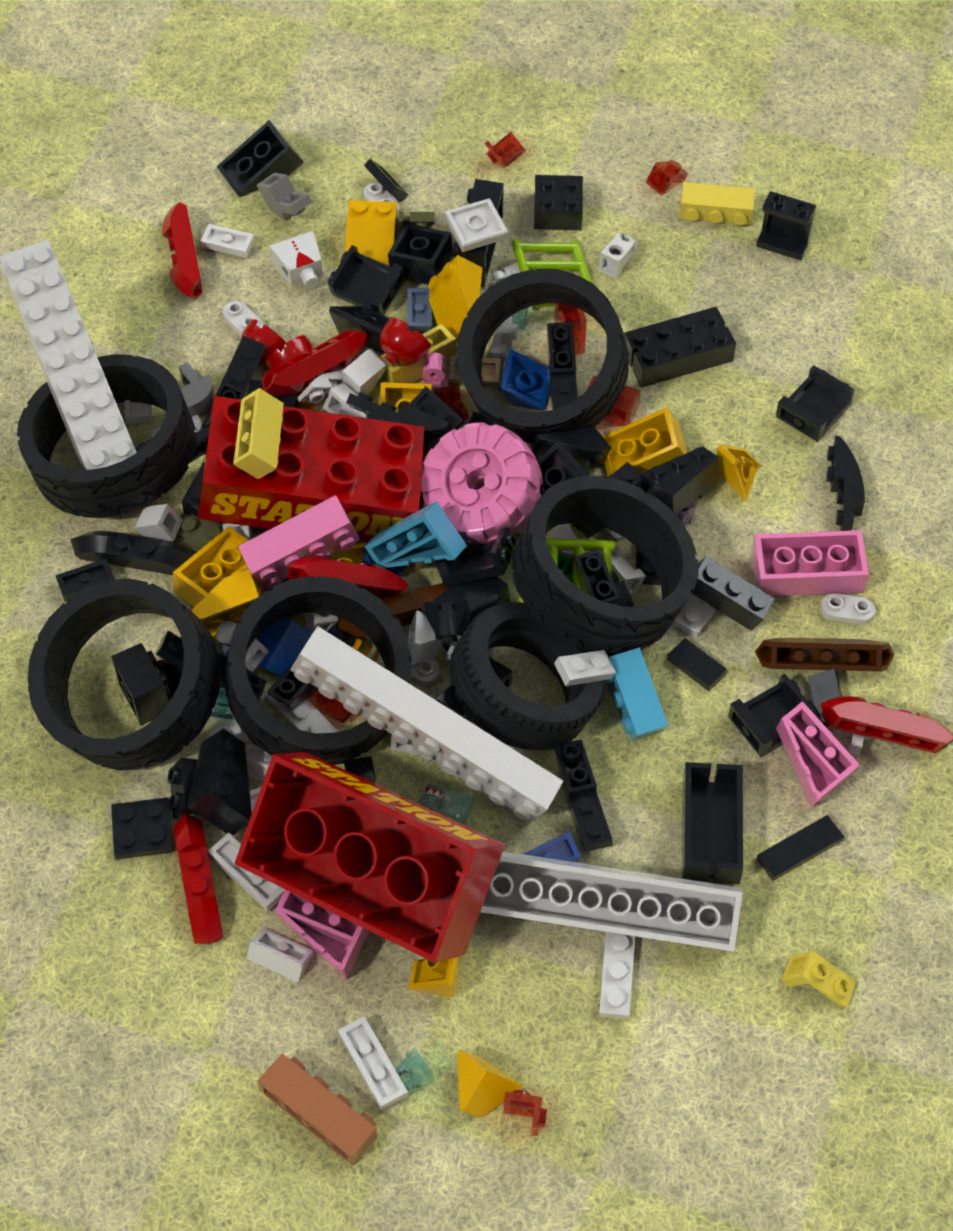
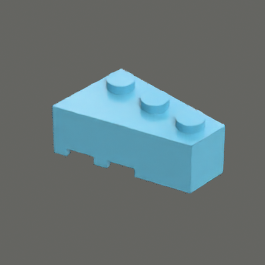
[364,501,467,568]
[605,647,668,741]

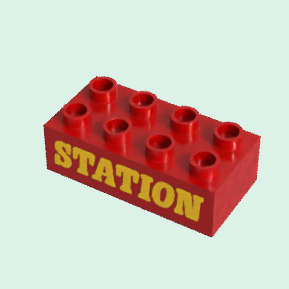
[198,396,424,543]
[234,752,505,963]

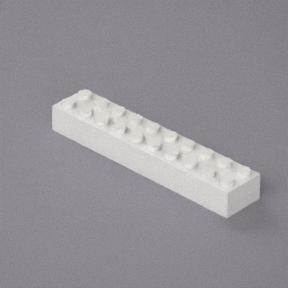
[0,239,137,470]
[290,626,563,821]
[481,851,743,952]

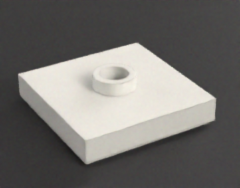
[444,198,509,252]

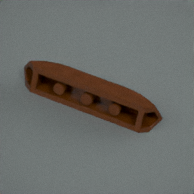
[338,583,451,637]
[755,637,894,672]

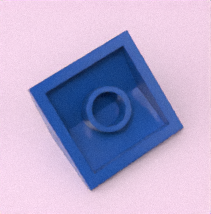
[498,349,550,411]
[257,617,313,677]

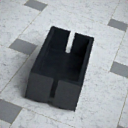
[452,179,504,287]
[624,306,736,388]
[682,762,743,884]

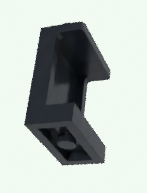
[756,191,817,261]
[328,245,406,315]
[775,365,855,442]
[436,527,516,587]
[728,674,818,757]

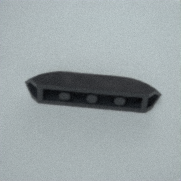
[71,531,197,575]

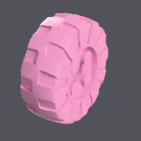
[420,422,543,546]

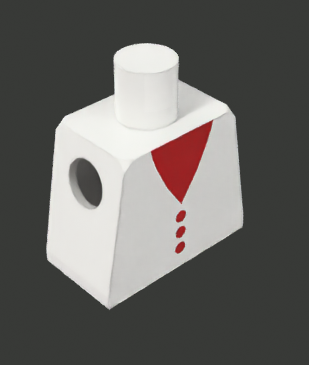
[269,231,323,289]

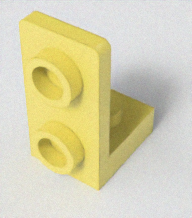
[781,950,856,1007]

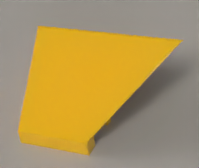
[716,444,762,502]
[408,956,462,997]
[457,1050,524,1118]

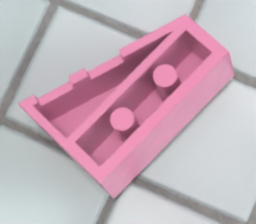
[776,701,860,808]
[275,889,370,980]

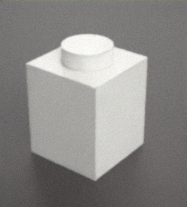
[135,504,183,541]

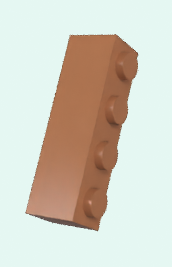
[258,1053,377,1166]

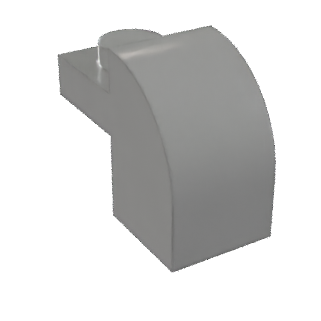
[257,173,312,220]
[179,362,214,418]

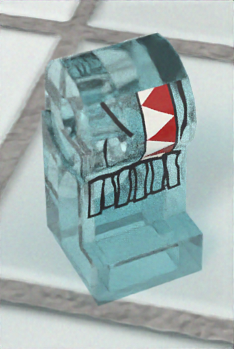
[418,784,474,826]

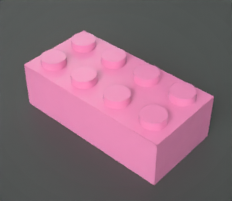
[238,495,360,590]
[751,530,869,596]

